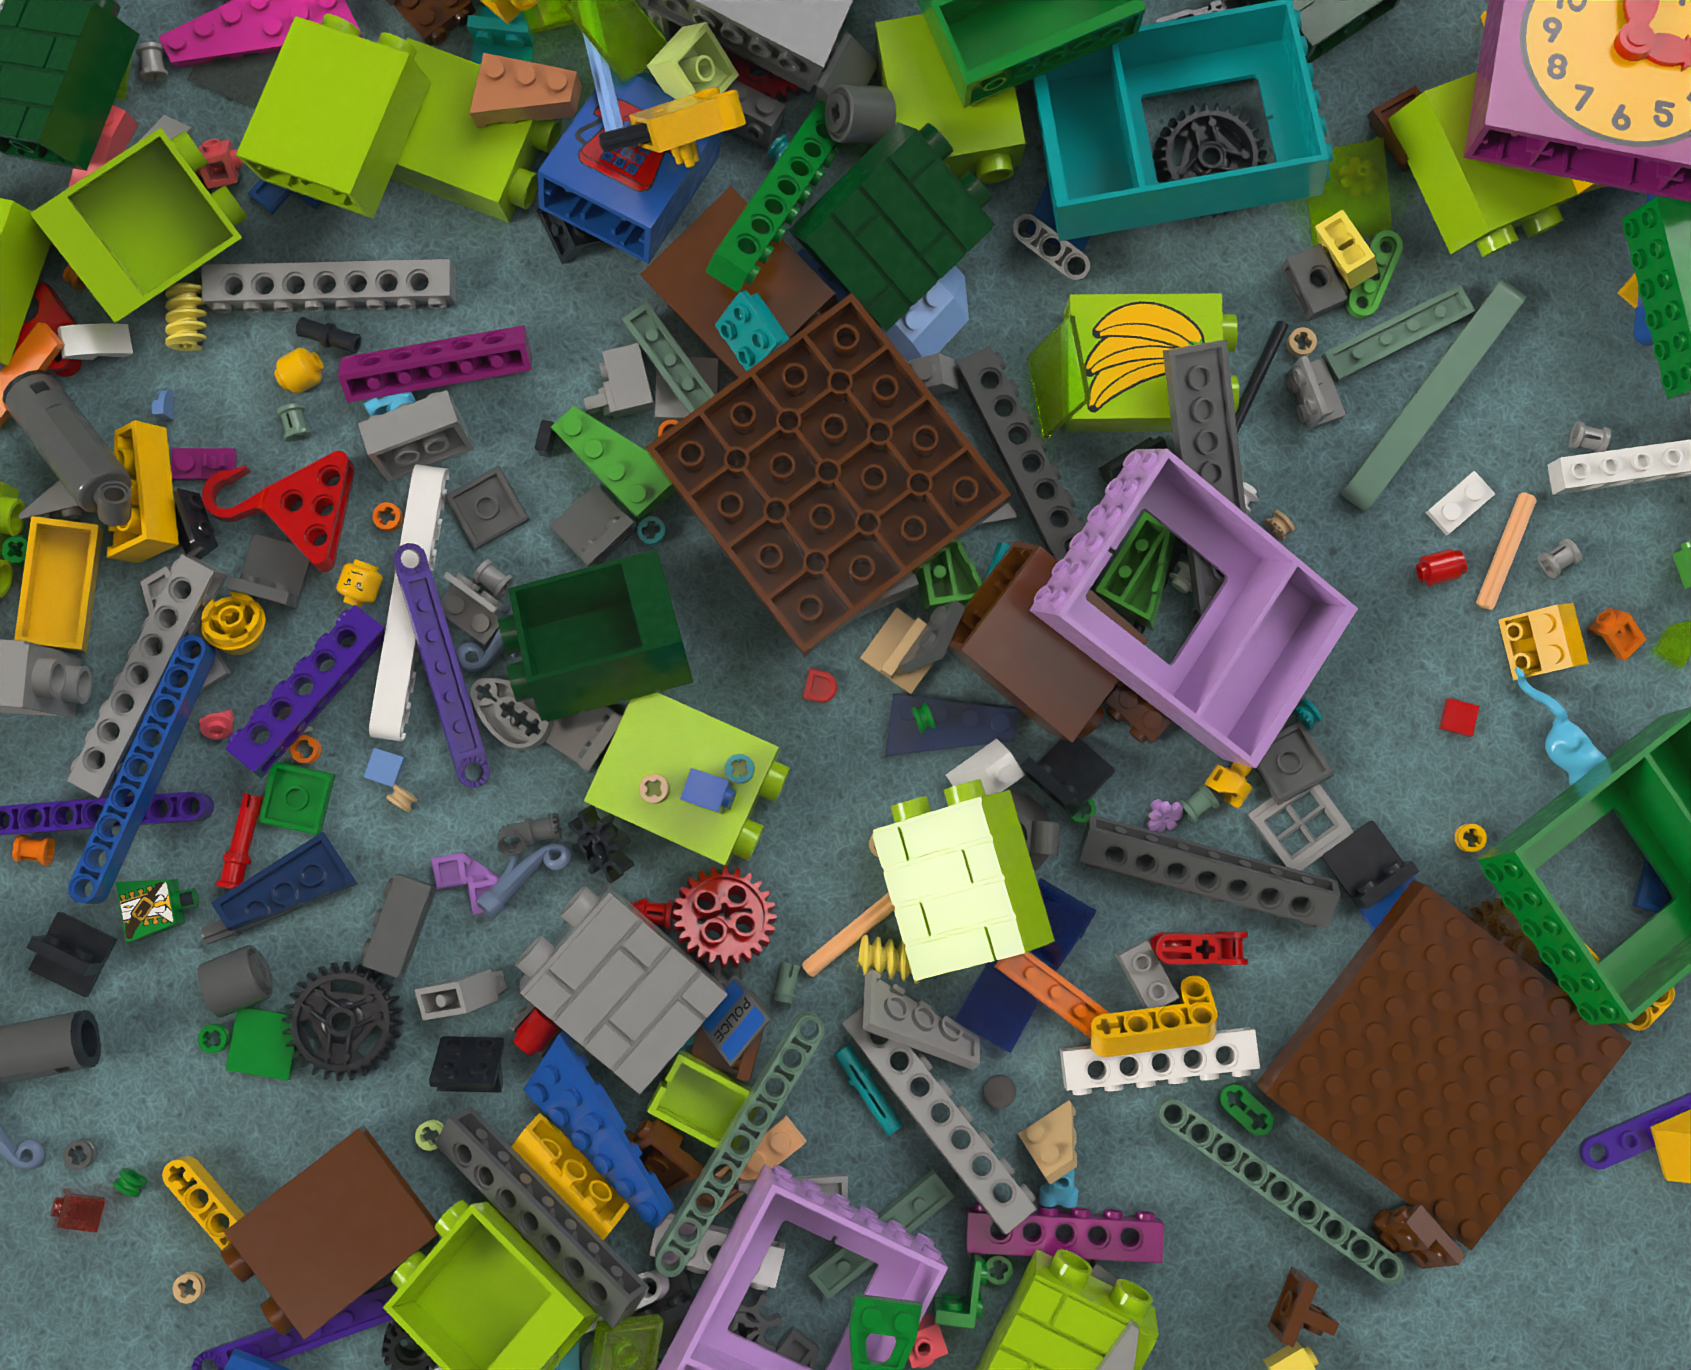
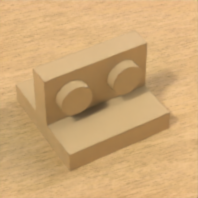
[860,607,934,695]

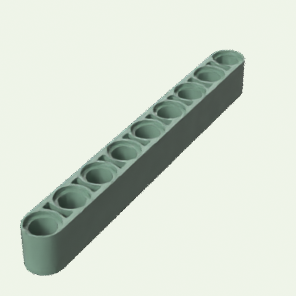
[1339,278,1527,513]
[655,1011,825,1277]
[1155,1096,1404,1284]

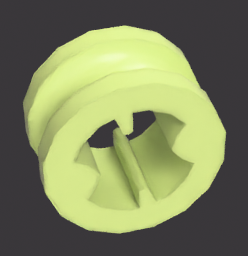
[415,1120,444,1151]

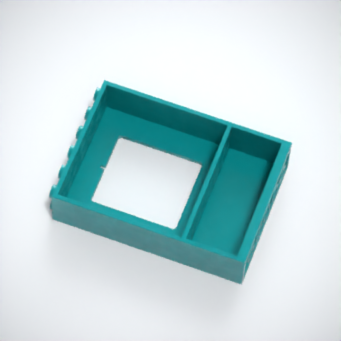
[1031,0,1333,241]

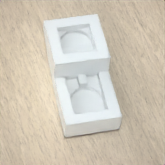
[57,323,133,360]

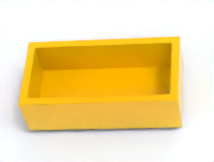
[14,516,104,653]

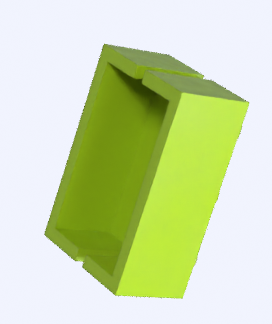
[647,1049,761,1149]

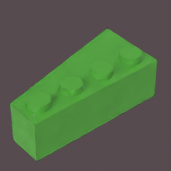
[551,406,675,522]

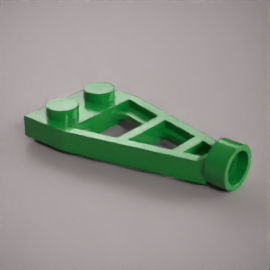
[849,1293,922,1370]

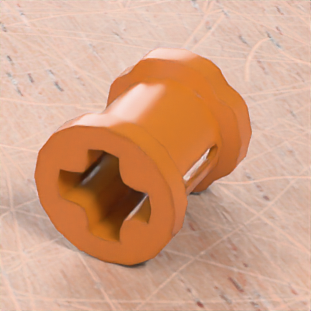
[12,834,56,866]

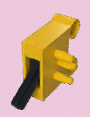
[599,87,746,168]

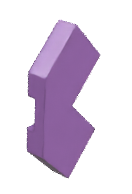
[431,852,506,915]

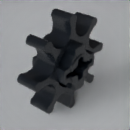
[568,805,635,884]

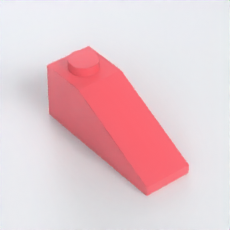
[68,105,139,188]

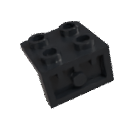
[537,208,604,264]
[1021,737,1115,817]
[1321,821,1420,909]

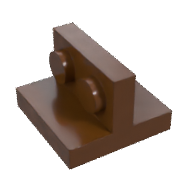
[1367,86,1421,172]
[1267,1266,1339,1347]

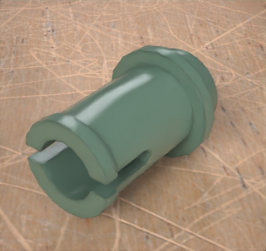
[772,962,801,1004]

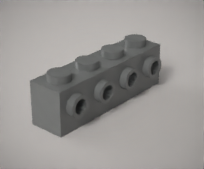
[724,79,786,150]

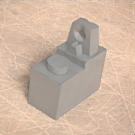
[584,343,655,419]
[415,969,507,1020]

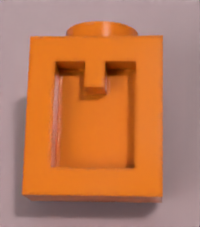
[1588,608,1647,661]

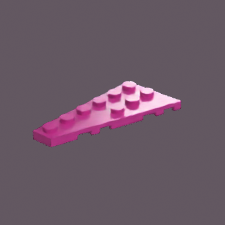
[158,0,365,68]

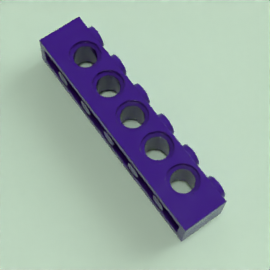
[225,605,385,779]

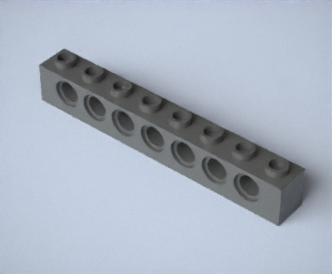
[956,346,1086,561]
[1079,814,1340,928]
[435,1106,650,1328]

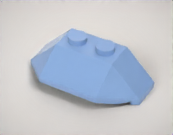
[880,266,969,361]

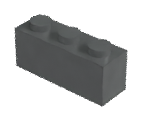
[361,874,436,978]

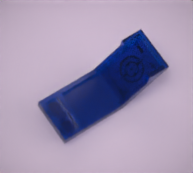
[954,878,1097,1053]

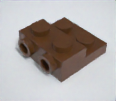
[393,0,476,46]
[1103,685,1172,744]
[625,1118,703,1195]
[1371,1205,1466,1269]

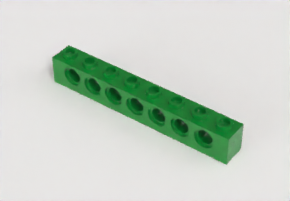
[705,100,845,293]

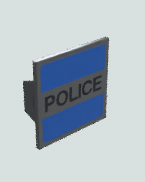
[700,974,772,1067]

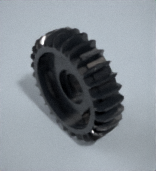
[1152,102,1267,218]
[282,961,404,1081]

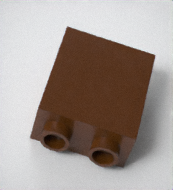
[640,186,838,378]
[947,541,1149,742]
[220,1124,438,1340]

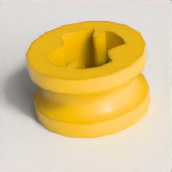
[1454,824,1487,852]

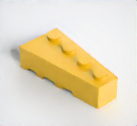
[106,420,179,563]
[511,1113,630,1241]

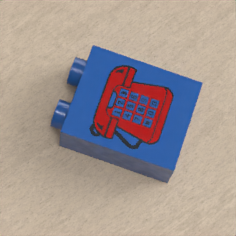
[538,63,722,264]

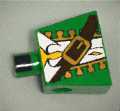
[116,879,199,942]

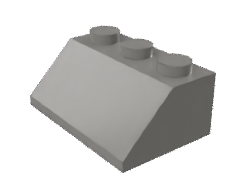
[358,390,475,482]

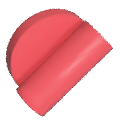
[199,709,235,740]

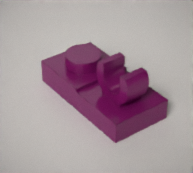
[171,448,237,481]

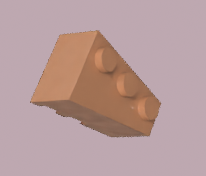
[470,53,582,128]

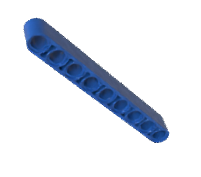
[68,635,216,904]

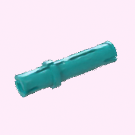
[833,1043,903,1136]

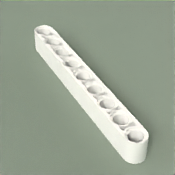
[369,464,449,742]

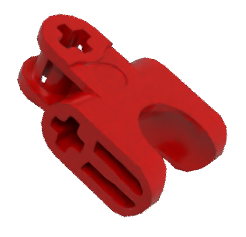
[14,281,82,377]
[1149,931,1248,965]

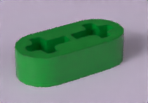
[1218,1083,1274,1136]

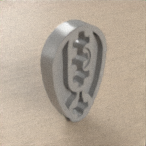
[470,678,554,750]

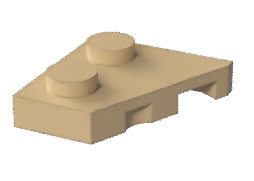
[1018,1100,1077,1184]

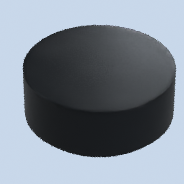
[983,1074,1016,1108]

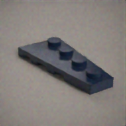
[885,694,1018,756]
[211,832,358,932]

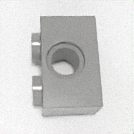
[1115,939,1179,1009]

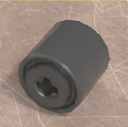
[825,84,896,144]
[197,945,273,1017]

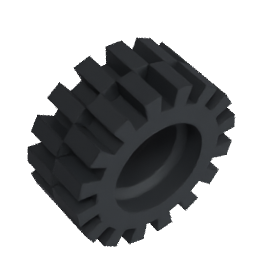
[381,1319,437,1370]

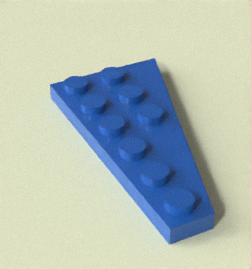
[523,1031,674,1231]

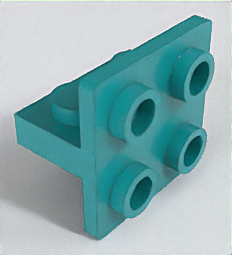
[467,6,538,65]
[715,290,790,371]

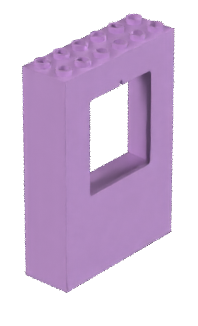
[1029,449,1358,768]
[658,1164,948,1370]

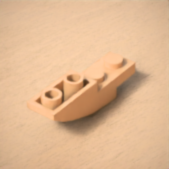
[684,1115,807,1214]

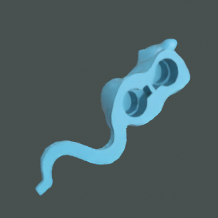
[1514,667,1606,785]

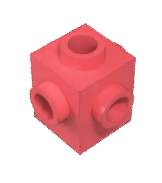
[197,138,243,189]
[907,1313,948,1369]

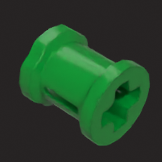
[2,536,28,567]

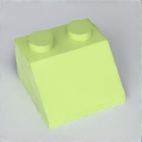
[647,22,739,99]

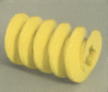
[165,283,207,351]
[856,934,920,984]

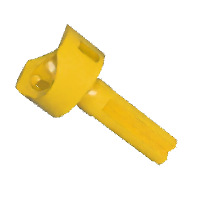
[1204,762,1253,808]

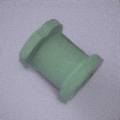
[276,403,312,442]
[1178,784,1220,825]

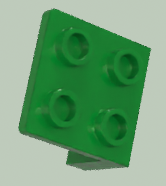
[932,1253,987,1329]

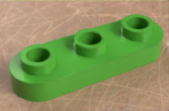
[1346,230,1403,319]

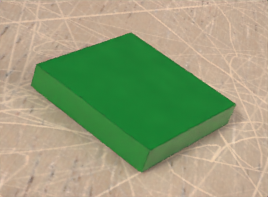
[258,762,336,835]
[225,1007,297,1081]

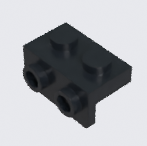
[173,488,218,560]

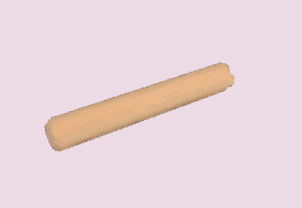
[1476,493,1536,610]
[802,892,896,977]

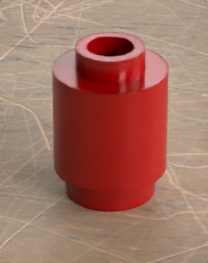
[1416,549,1467,587]
[513,1007,560,1056]

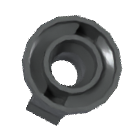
[1011,792,1061,872]

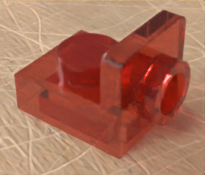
[51,1188,106,1233]

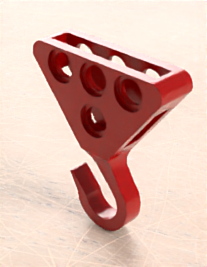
[202,450,355,572]

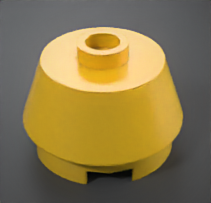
[201,592,266,655]

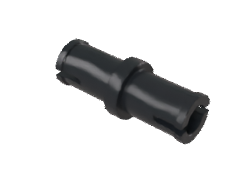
[296,317,362,354]

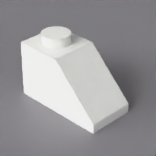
[946,739,1025,795]

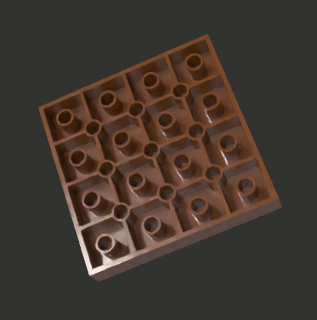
[645,293,1011,657]
[1256,880,1632,1251]

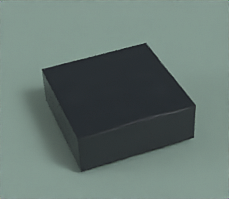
[535,419,556,458]

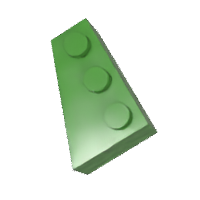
[1095,512,1175,631]
[916,539,982,611]

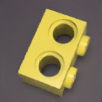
[1315,210,1378,289]

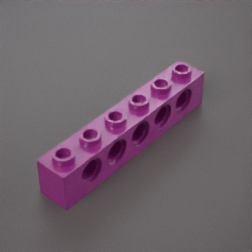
[338,325,532,403]
[965,1202,1164,1263]

